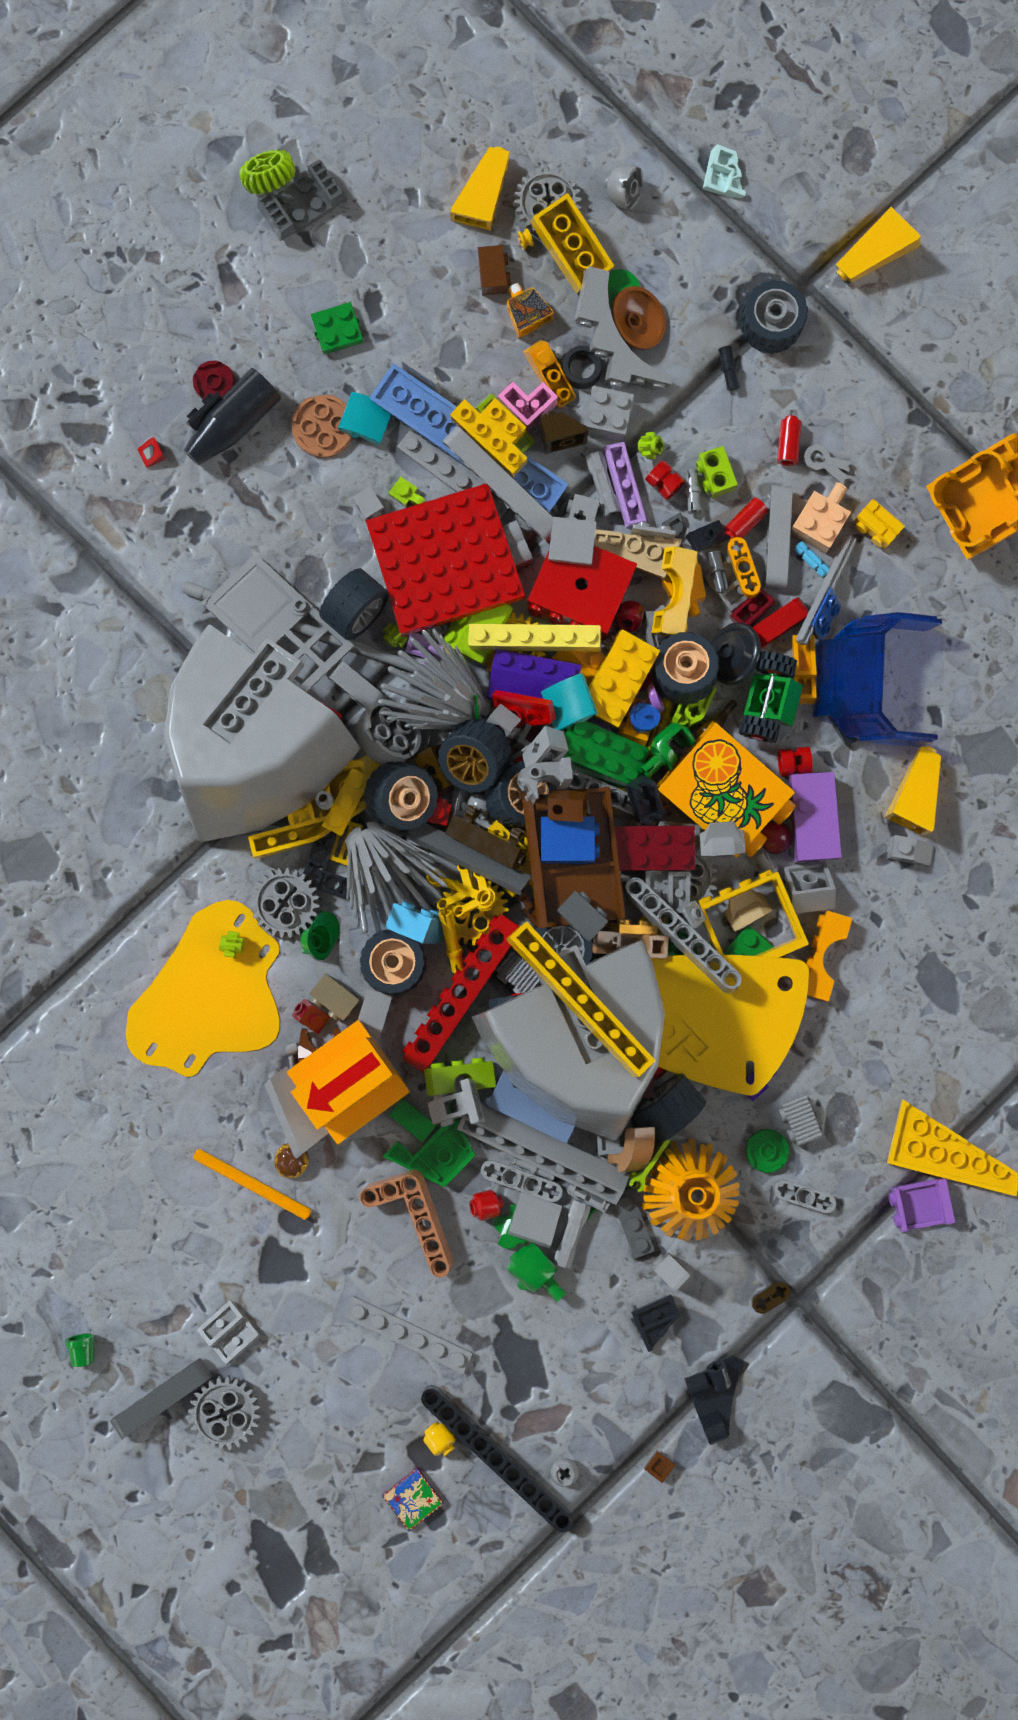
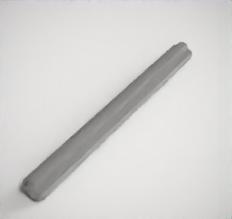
[796,535,857,645]

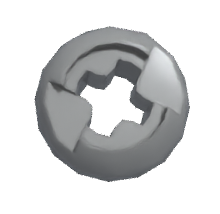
[467,792,490,819]
[551,1458,579,1487]

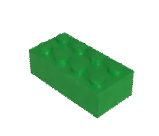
[559,721,650,792]

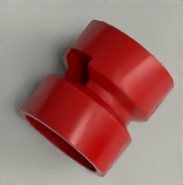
[645,460,685,501]
[778,746,813,777]

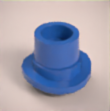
[630,703,660,733]

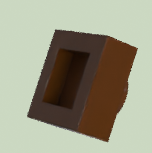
[644,1450,675,1483]

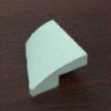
[703,144,746,198]

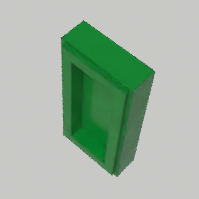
[389,1098,437,1142]

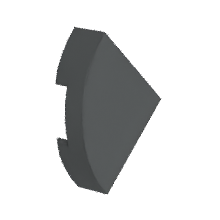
[662,512,683,538]

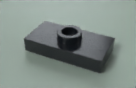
[685,520,730,553]

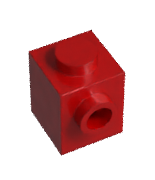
[426,798,451,828]

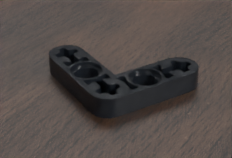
[303,831,363,900]

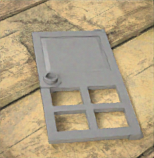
[201,554,355,693]

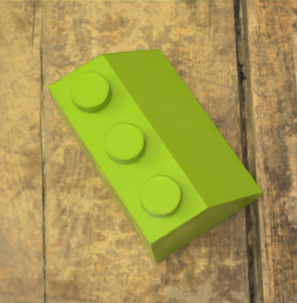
[440,605,513,665]

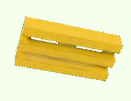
[329,821,363,866]

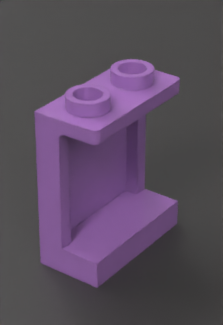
[888,1178,955,1233]

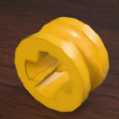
[517,228,534,250]

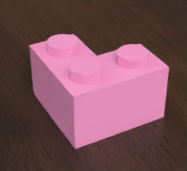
[498,382,558,432]

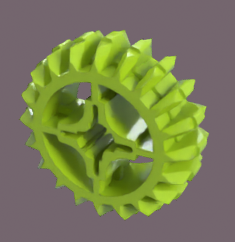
[239,149,296,195]

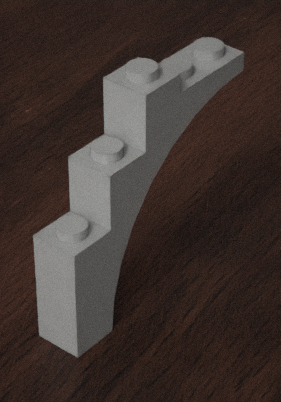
[574,266,673,390]

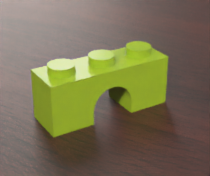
[424,1057,496,1096]

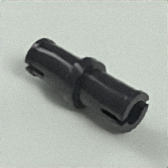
[718,345,740,391]

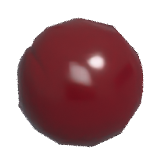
[760,820,792,854]

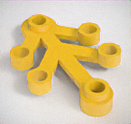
[426,864,497,920]

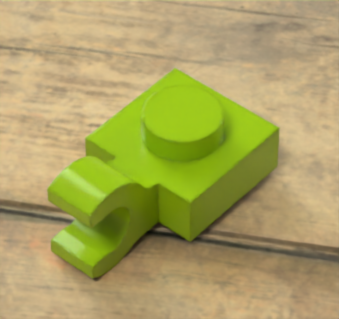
[388,476,426,507]

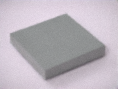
[548,517,596,566]
[508,1192,562,1248]

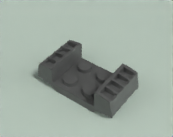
[258,160,347,241]

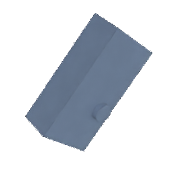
[487,1071,576,1144]

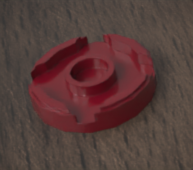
[193,360,235,400]

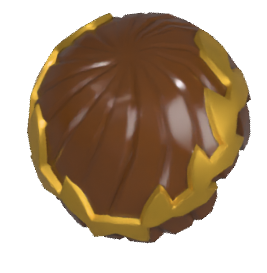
[274,1143,309,1178]

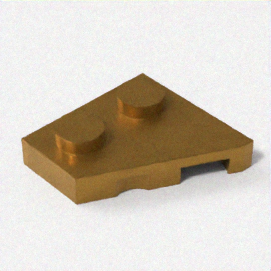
[601,919,658,935]

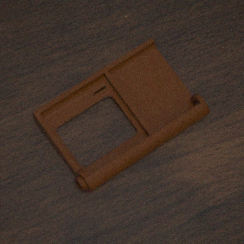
[522,786,626,929]

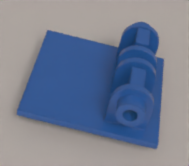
[811,587,841,641]

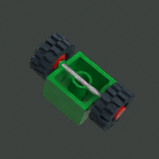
[739,651,803,743]

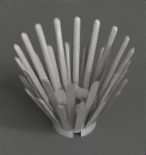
[378,629,491,729]
[345,821,447,934]

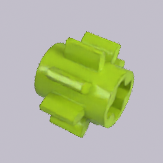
[638,432,664,459]
[383,622,408,648]
[219,931,244,958]

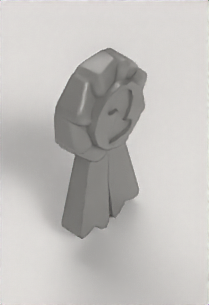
[803,444,851,485]

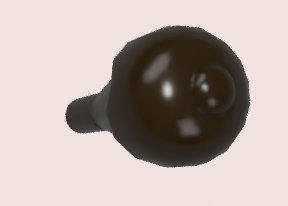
[696,699,737,737]

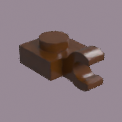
[515,891,537,927]

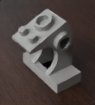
[517,757,573,805]
[428,1078,485,1127]

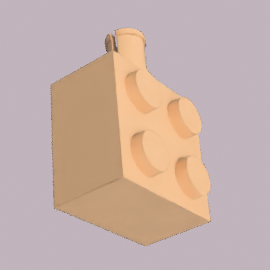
[790,482,851,554]

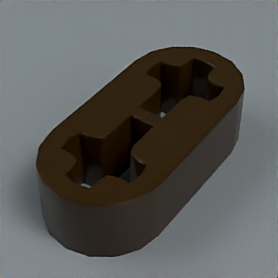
[751,1281,790,1314]

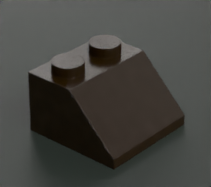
[540,411,589,454]

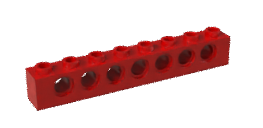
[402,913,520,1073]

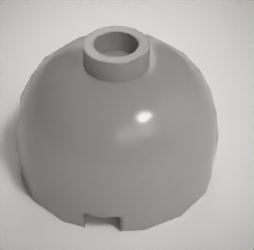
[605,164,643,209]

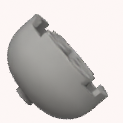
[356,699,421,764]

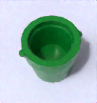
[65,1333,95,1367]

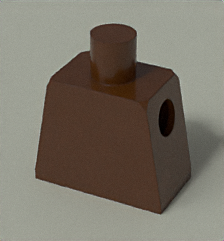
[536,789,588,822]

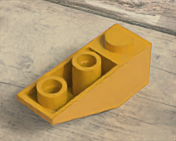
[523,340,577,409]

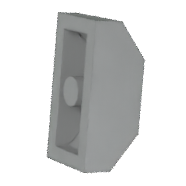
[699,821,745,856]

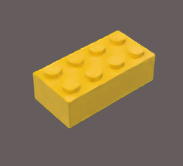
[529,193,614,294]
[589,629,660,728]

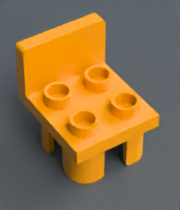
[926,433,1018,560]

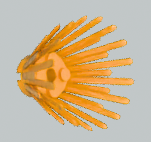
[638,1139,740,1241]

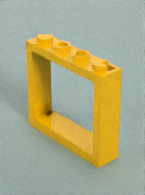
[698,869,809,958]

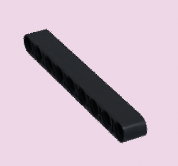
[421,1385,573,1533]

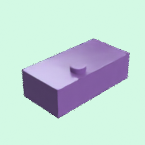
[787,772,842,863]

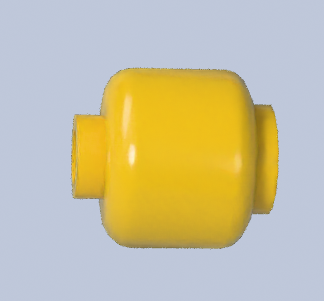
[423,1421,456,1456]

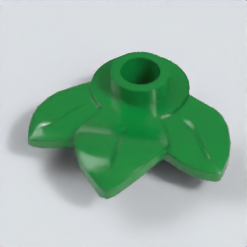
[492,1204,530,1249]

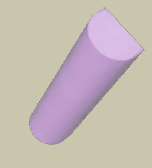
[603,442,647,529]

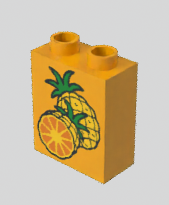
[657,721,796,858]

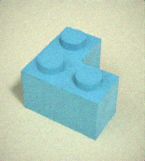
[385,901,443,944]

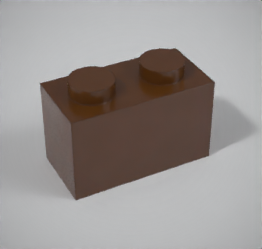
[478,245,511,296]

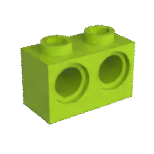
[696,446,738,499]

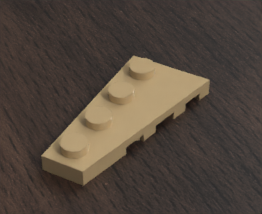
[594,529,682,580]

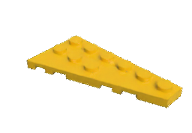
[887,1099,1018,1196]

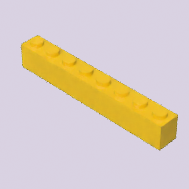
[506,921,656,1077]

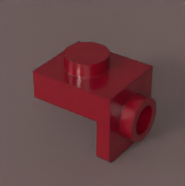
[292,998,330,1035]

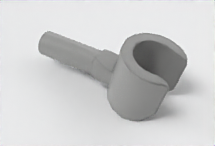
[549,345,565,363]
[285,1042,298,1069]

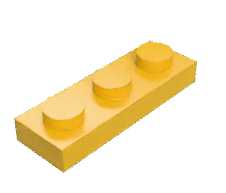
[322,768,370,837]

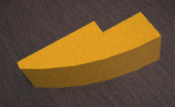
[792,635,817,704]

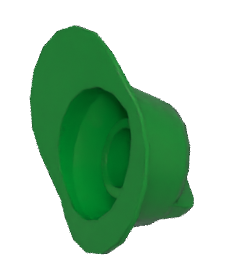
[301,912,340,960]

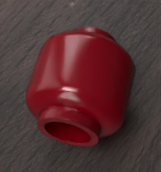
[615,600,645,632]

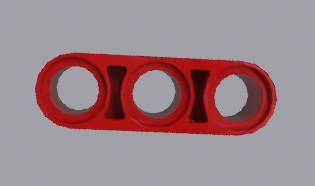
[752,597,809,648]

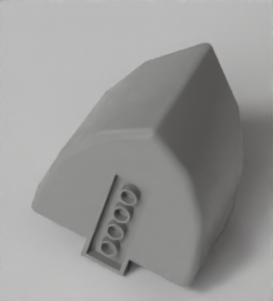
[164,624,360,842]
[472,940,665,1140]

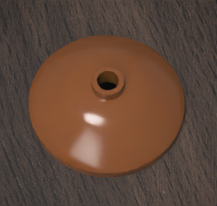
[611,286,666,350]

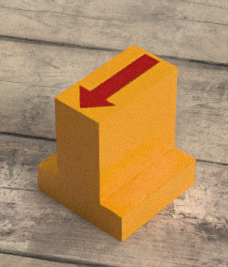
[286,1020,411,1145]

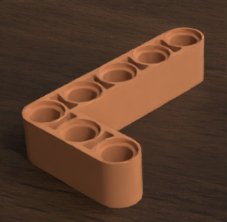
[360,1170,454,1278]

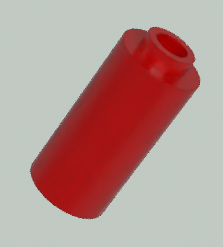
[777,415,802,466]
[724,497,769,540]

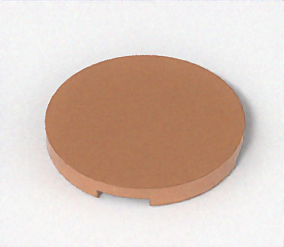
[292,394,353,458]

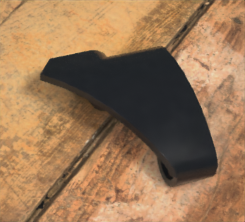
[684,1355,744,1445]

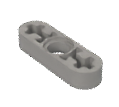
[773,1179,836,1213]

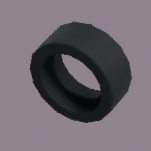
[562,346,602,389]

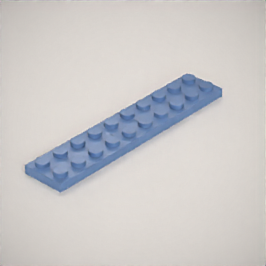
[369,363,569,513]

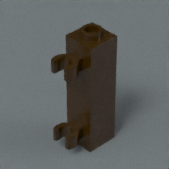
[445,805,528,869]

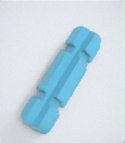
[794,541,830,577]

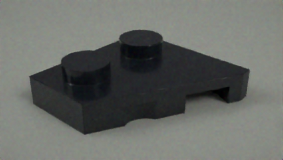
[631,1294,680,1352]

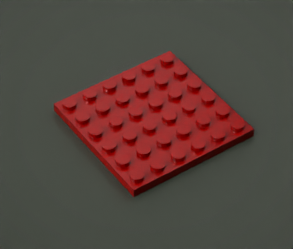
[365,483,526,637]

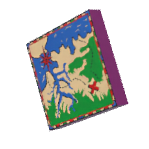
[382,1467,444,1532]

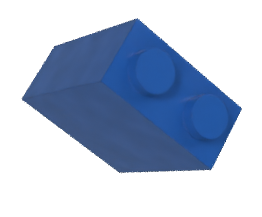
[541,817,599,864]

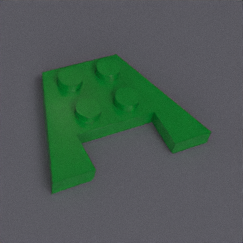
[383,1105,476,1187]

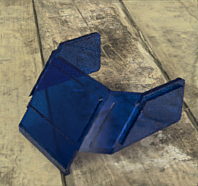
[813,612,942,747]

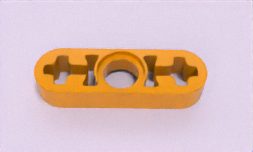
[727,537,761,598]

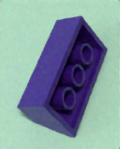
[487,649,581,700]

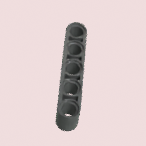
[110,1358,213,1439]

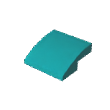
[337,392,391,446]
[541,673,598,731]

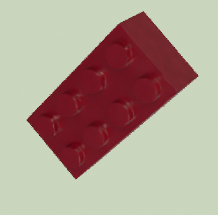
[614,825,695,870]

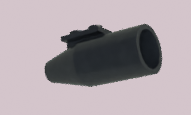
[184,368,281,466]

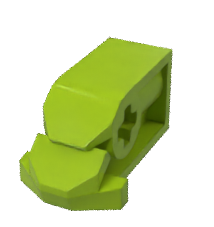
[670,687,717,729]

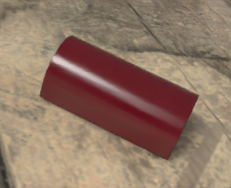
[730,587,776,626]

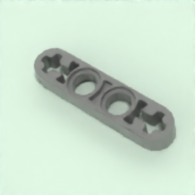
[481,1160,563,1202]

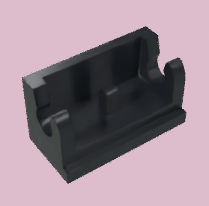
[625,775,667,826]

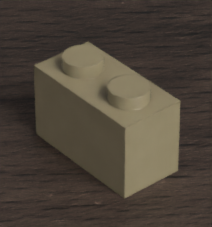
[309,973,361,1022]

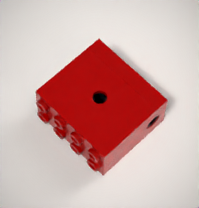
[527,545,637,641]

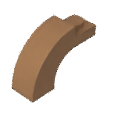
[593,931,669,958]
[608,1127,655,1173]

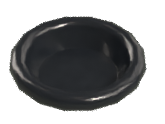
[711,622,761,685]

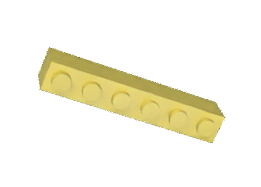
[468,624,601,652]

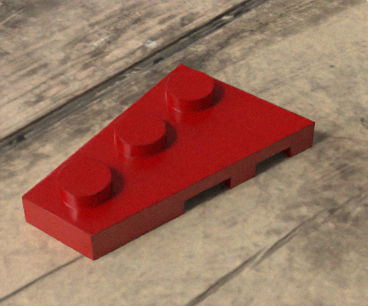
[492,690,556,728]

